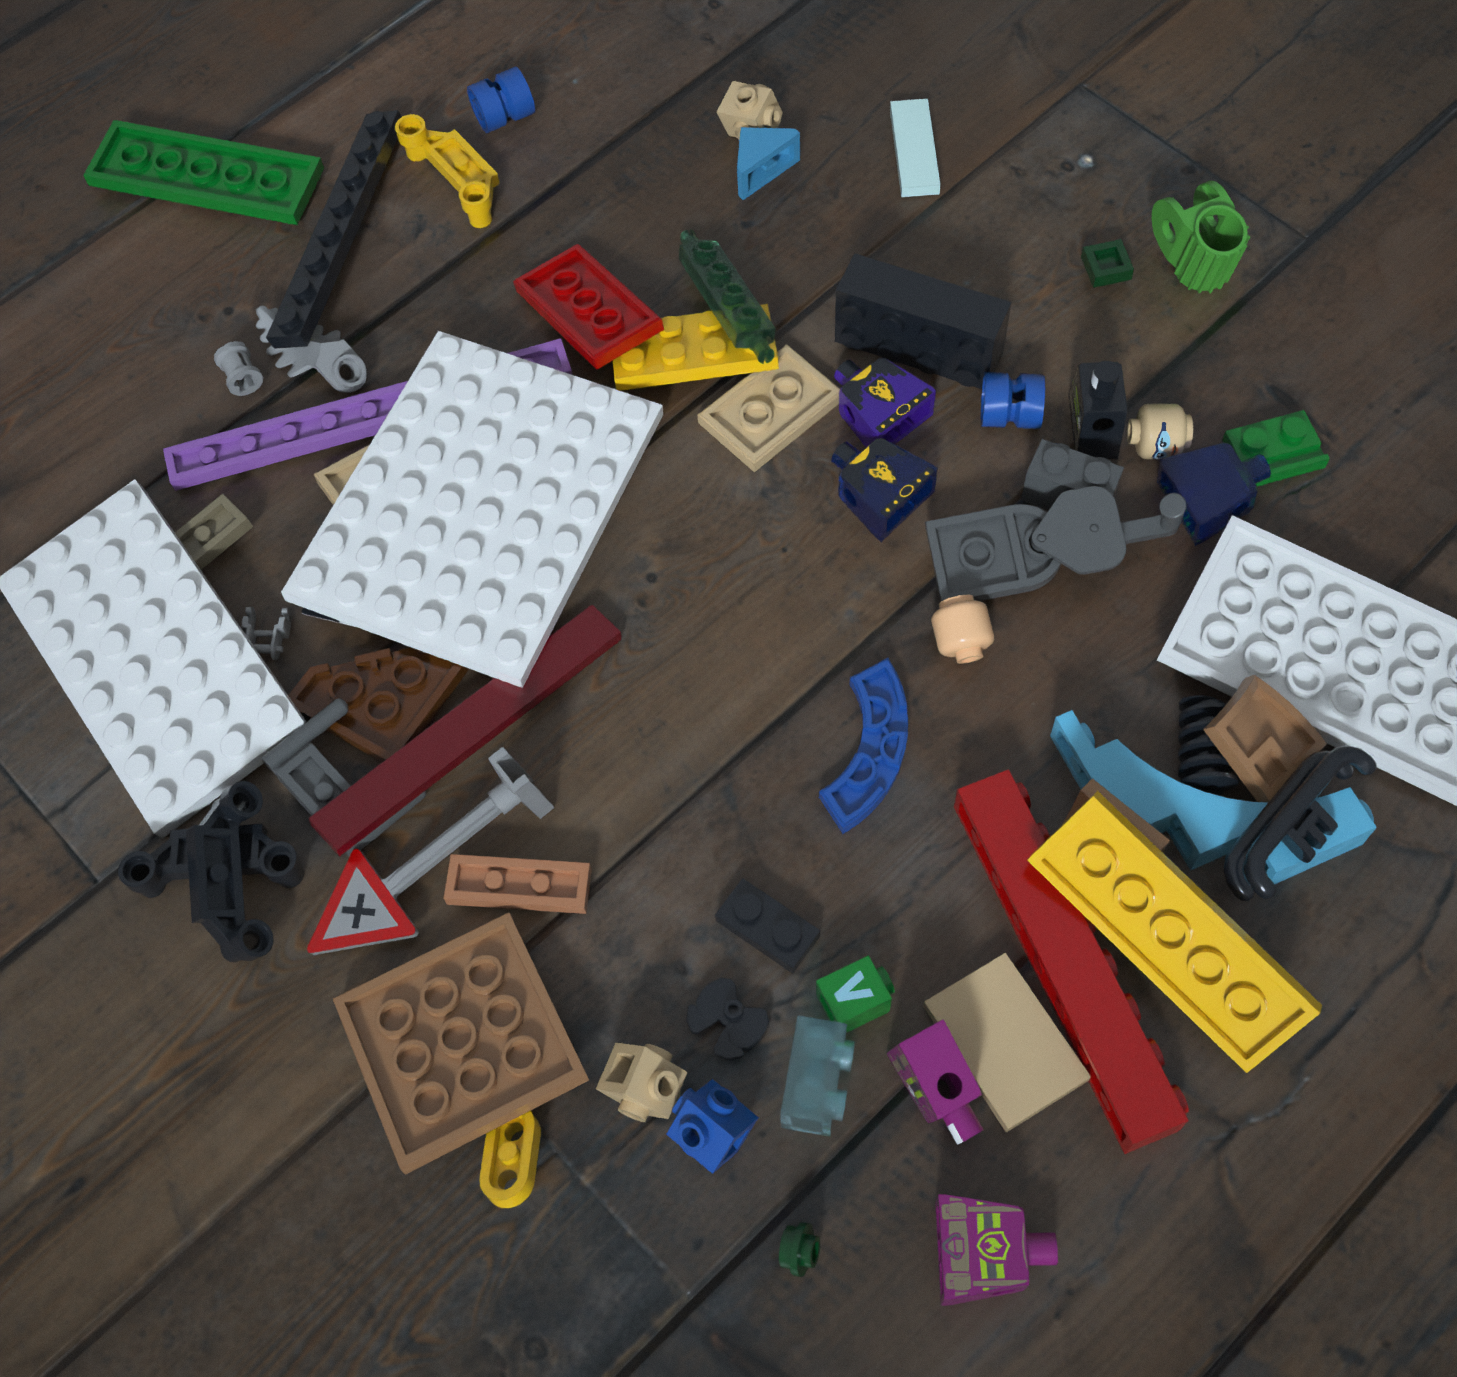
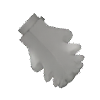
[256,306,367,393]

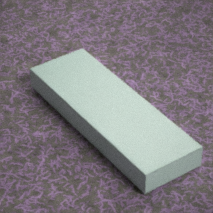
[890,99,940,197]

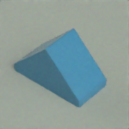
[737,127,800,200]

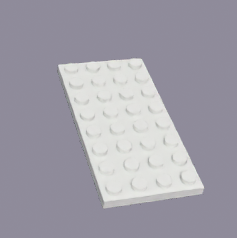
[0,479,306,839]
[1157,515,1457,806]

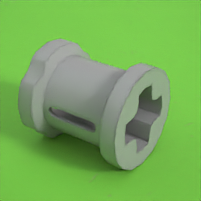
[214,341,263,396]

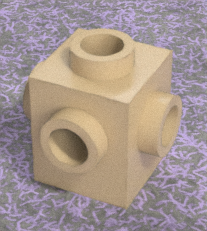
[716,81,783,140]
[596,1043,687,1122]

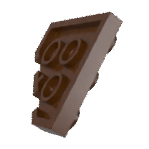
[288,647,469,762]

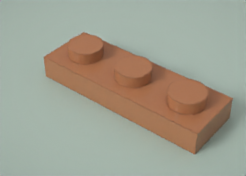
[443,854,592,914]

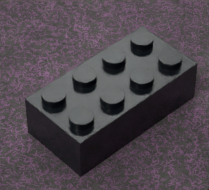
[835,253,1012,389]

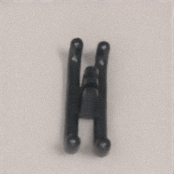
[1224,745,1377,901]

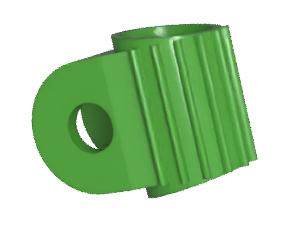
[1152,180,1250,293]

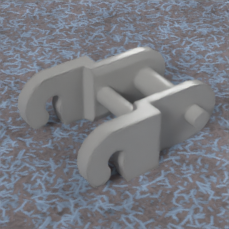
[241,607,292,660]

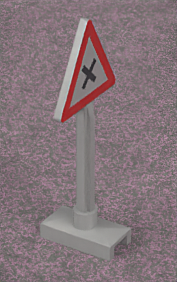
[307,747,555,955]

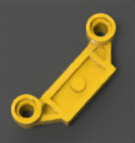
[395,114,500,228]

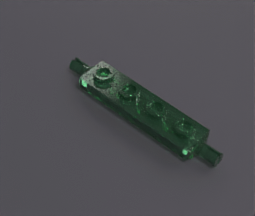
[678,229,776,364]

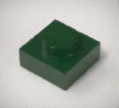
[1081,239,1134,288]

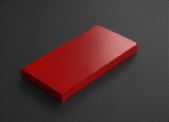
[513,244,665,370]

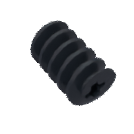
[1178,695,1239,796]

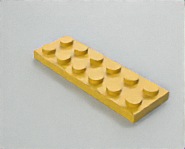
[1027,790,1322,1073]

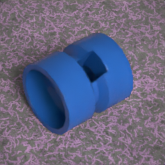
[467,66,535,133]
[980,372,1045,429]

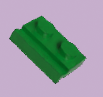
[1222,410,1330,489]

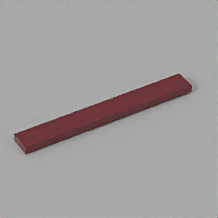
[308,605,621,857]

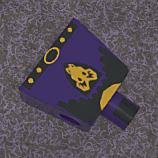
[834,358,936,459]

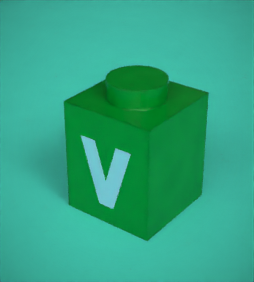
[816,955,895,1037]

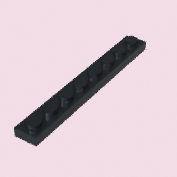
[266,110,402,349]

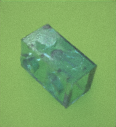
[780,1015,855,1137]

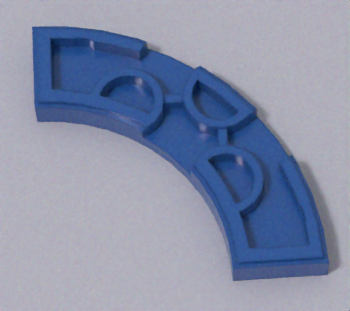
[819,658,908,834]

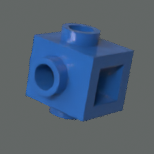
[666,1079,759,1174]

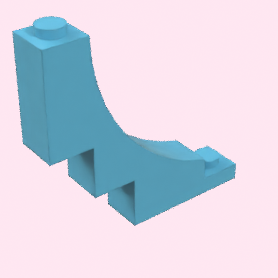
[1050,710,1377,884]

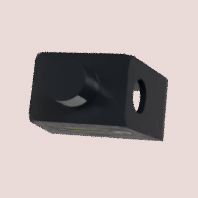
[1068,361,1127,459]

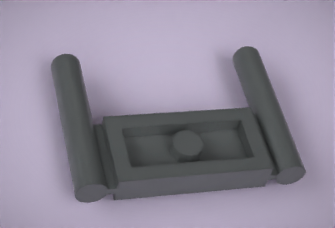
[261,698,426,857]

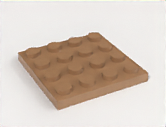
[333,912,589,1175]

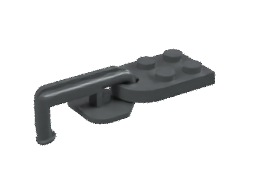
[925,486,1187,602]

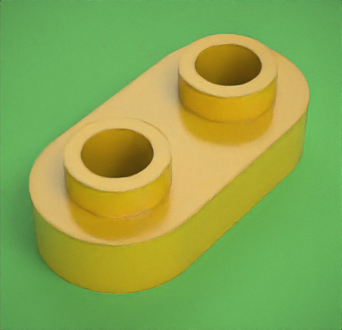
[479,1111,541,1208]

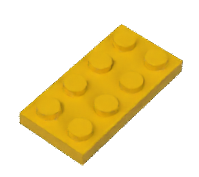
[613,304,779,391]

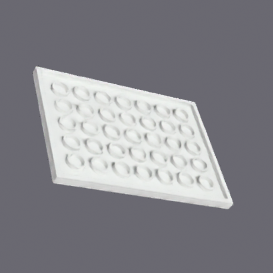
[281,331,663,688]

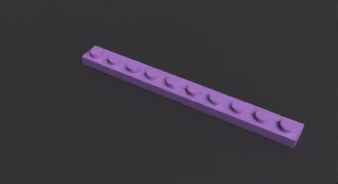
[163,338,572,491]

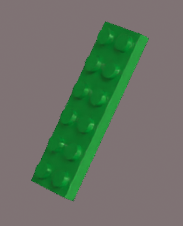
[83,120,324,225]

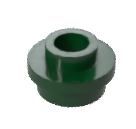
[779,1222,820,1277]

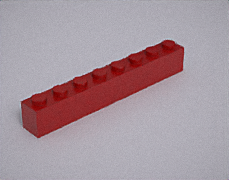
[954,769,1189,1154]

